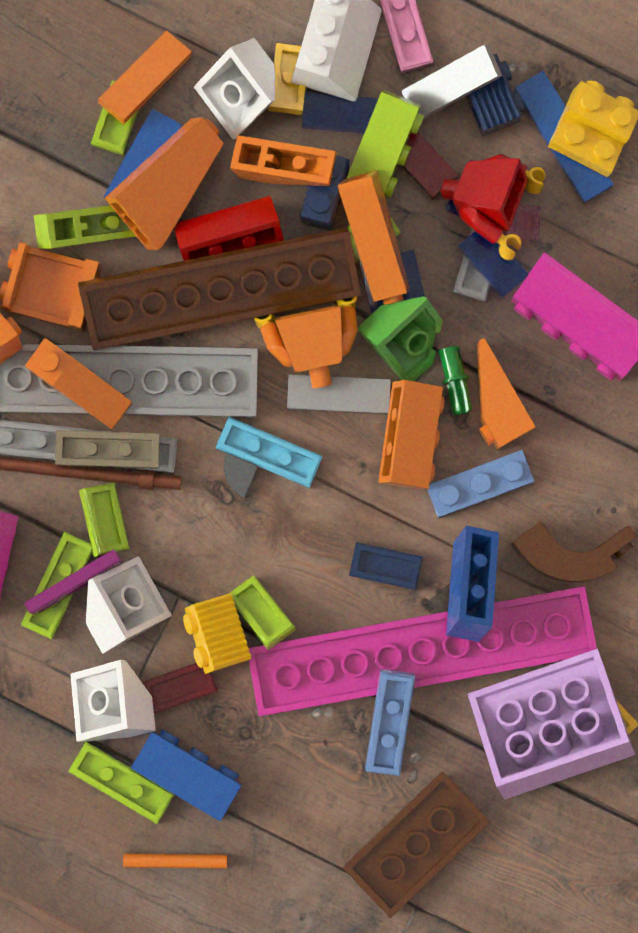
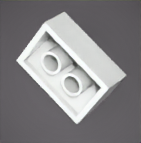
[291,0,382,102]

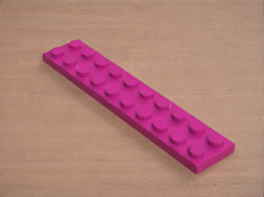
[249,586,597,716]

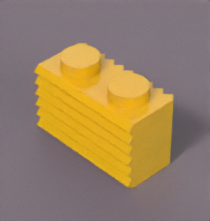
[183,593,251,674]

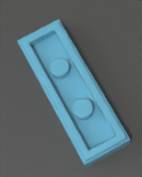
[215,417,323,489]

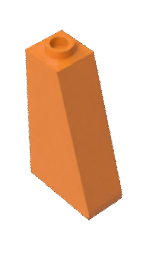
[104,117,224,250]
[338,170,410,305]

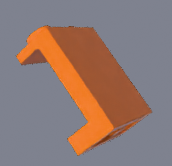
[0,242,102,332]

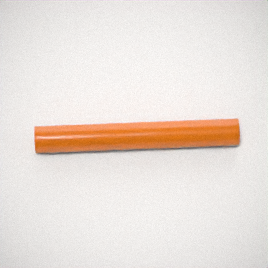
[123,853,227,868]

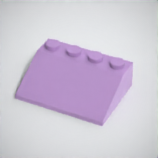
[468,649,636,800]

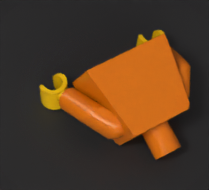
[253,296,358,388]

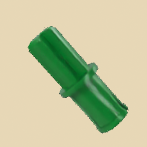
[438,346,472,415]

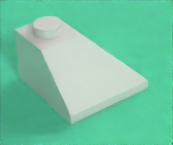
[194,38,275,140]
[86,556,172,654]
[71,660,156,742]

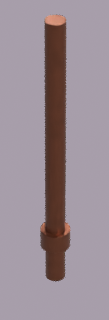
[0,456,182,491]

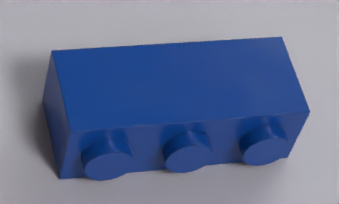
[446,525,499,642]
[131,729,242,821]

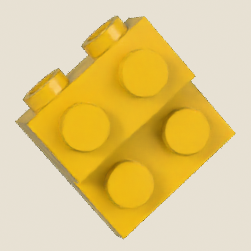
[548,81,638,177]

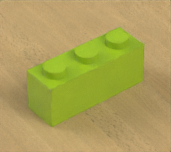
[346,90,424,198]

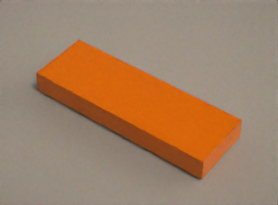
[98,30,192,125]

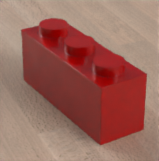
[174,195,284,261]

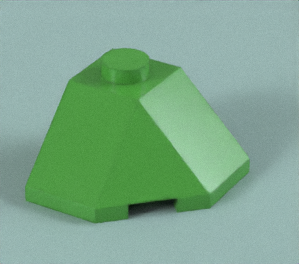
[358,296,443,381]

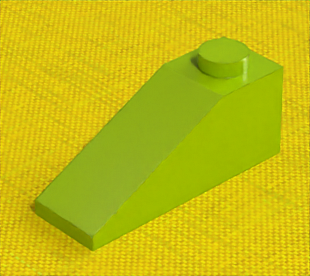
[34,205,136,249]

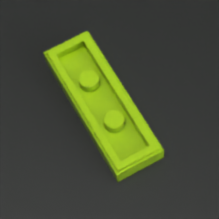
[21,532,93,639]
[68,741,175,824]

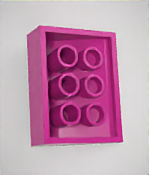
[511,252,638,381]

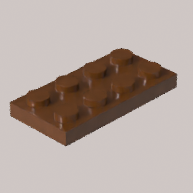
[342,771,490,919]

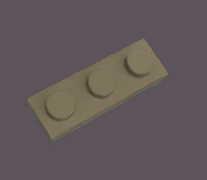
[55,430,160,469]

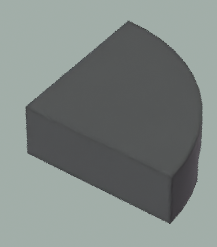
[224,453,258,498]

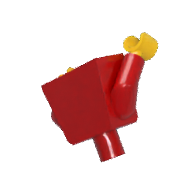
[441,154,546,260]

